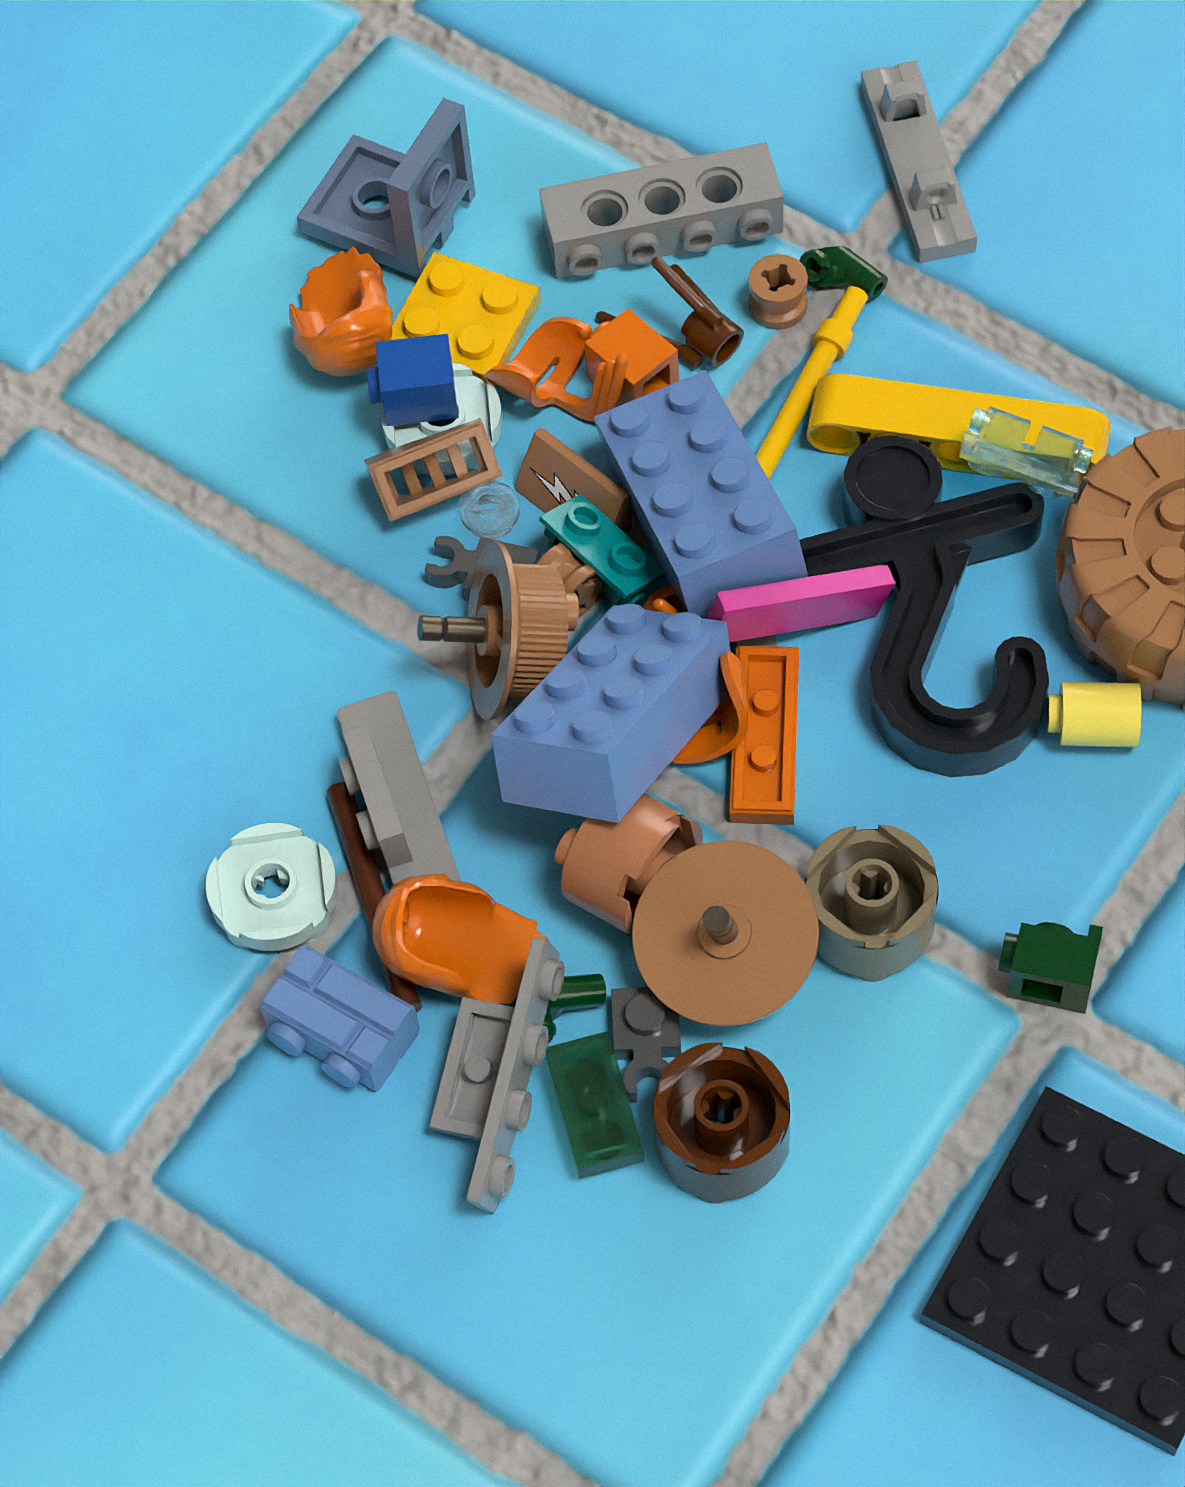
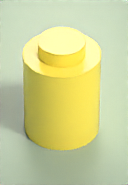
[1046,682,1141,747]

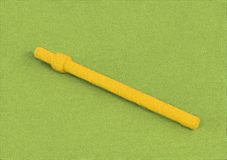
[755,286,868,480]

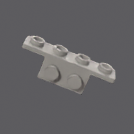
[337,691,461,884]
[429,937,564,1213]

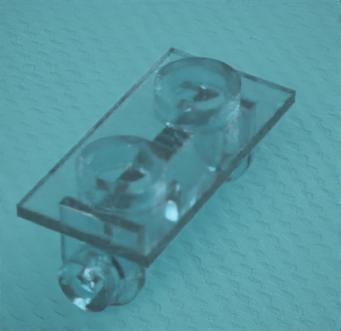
[959,406,1094,500]

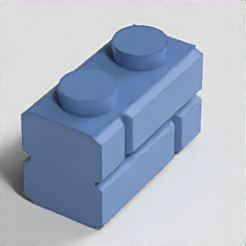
[260,945,420,1092]

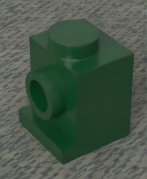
[998,922,1103,1014]

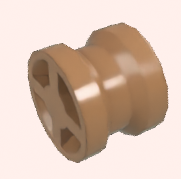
[748,254,808,330]
[536,543,606,618]

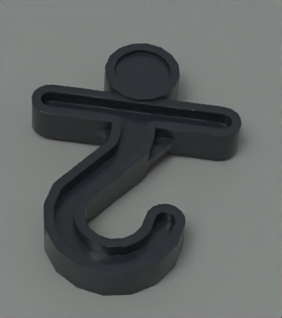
[799,435,1049,778]

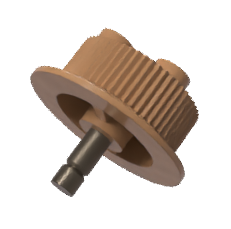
[417,542,579,720]

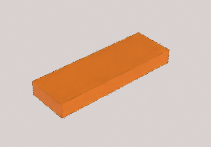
[729,645,799,825]

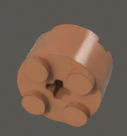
[554,793,703,937]

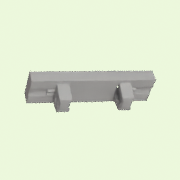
[861,60,977,264]

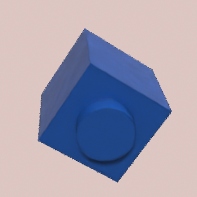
[367,333,459,426]

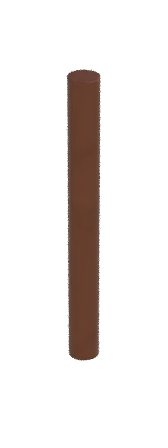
[327,782,422,1013]

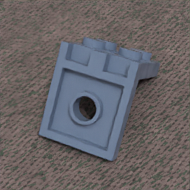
[297,98,476,278]

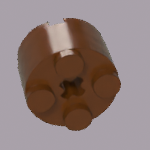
[653,1042,790,1203]

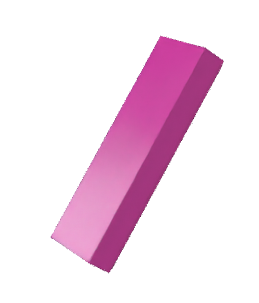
[705,565,895,642]

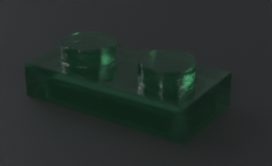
[545,1031,645,1179]

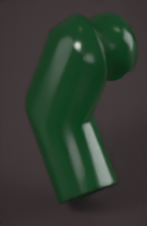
[799,246,888,301]
[543,973,606,1044]

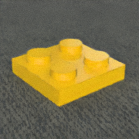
[392,252,541,387]

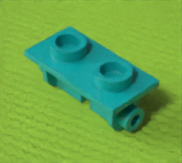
[538,493,666,607]

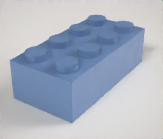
[594,370,808,618]
[491,604,731,823]

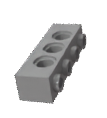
[539,142,783,279]

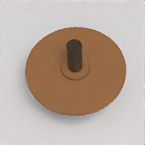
[632,840,819,1027]

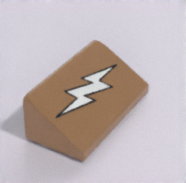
[516,428,632,533]

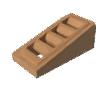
[364,418,503,522]

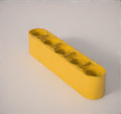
[806,374,1111,488]

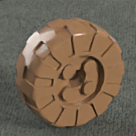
[1056,426,1185,710]

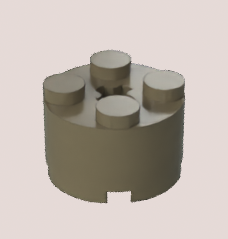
[805,824,939,982]

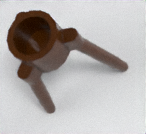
[596,257,744,369]

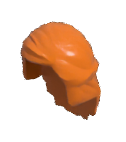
[289,247,393,377]
[373,873,549,1004]

